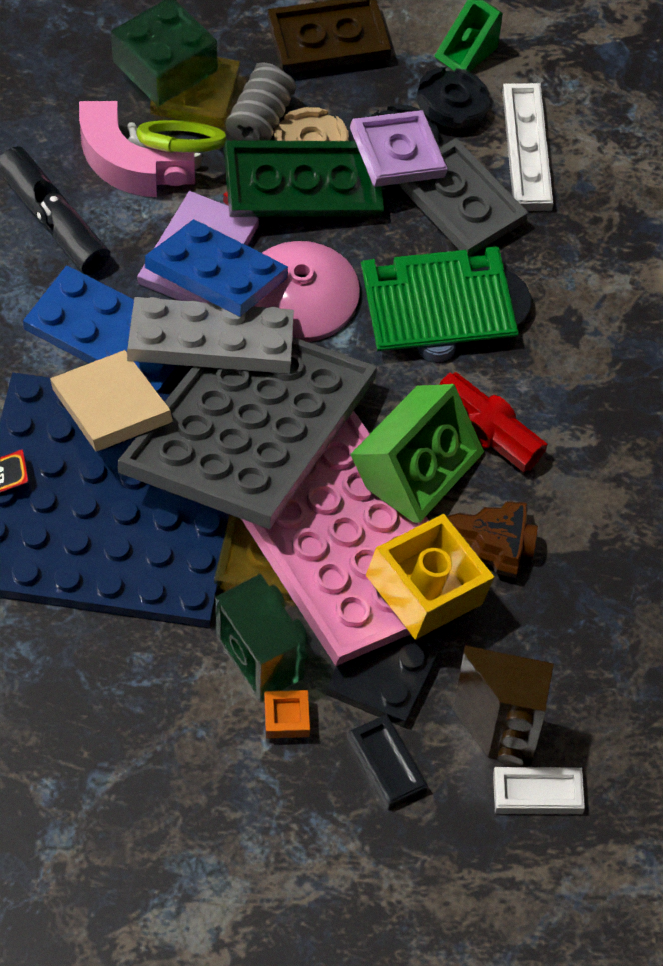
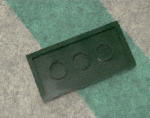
[224,140,384,217]

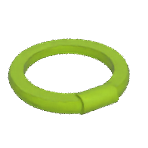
[136,120,227,153]

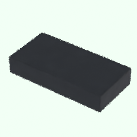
[347,714,428,810]

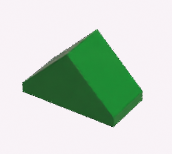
[434,0,503,72]

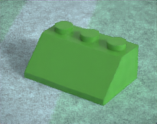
[350,384,484,523]

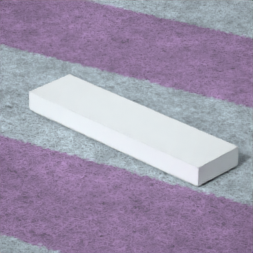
[502,83,553,211]

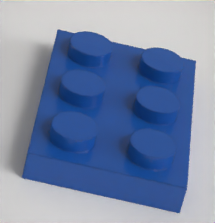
[145,219,288,317]

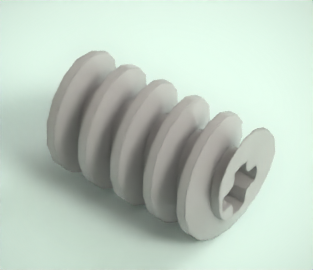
[225,62,297,141]

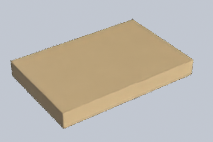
[50,350,173,451]

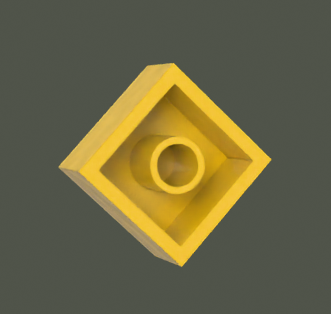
[366,514,494,640]

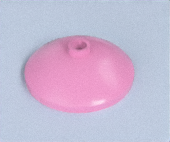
[253,241,360,342]

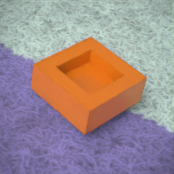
[264,690,310,738]

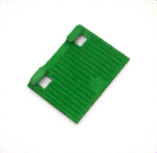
[361,247,518,352]

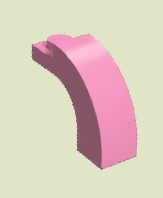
[79,101,195,197]

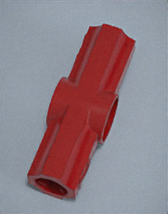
[439,372,548,472]

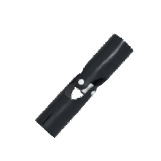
[0,146,111,275]

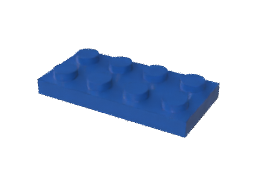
[23,265,183,394]

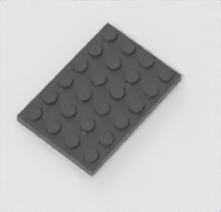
[118,337,377,529]

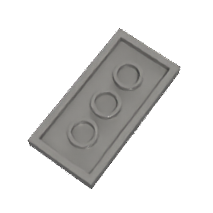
[127,297,294,374]

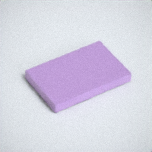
[137,191,259,303]

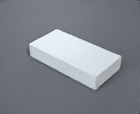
[493,767,585,814]

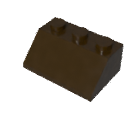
[453,646,554,767]

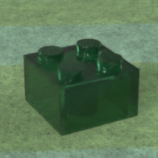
[111,0,218,106]
[216,573,308,702]

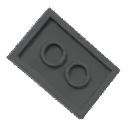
[398,138,528,257]

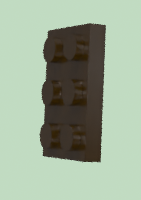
[267,0,391,74]

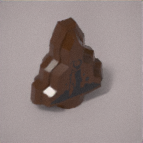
[446,501,538,578]

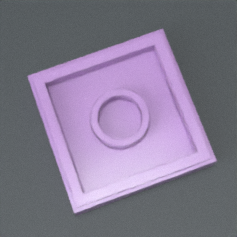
[350,110,448,187]

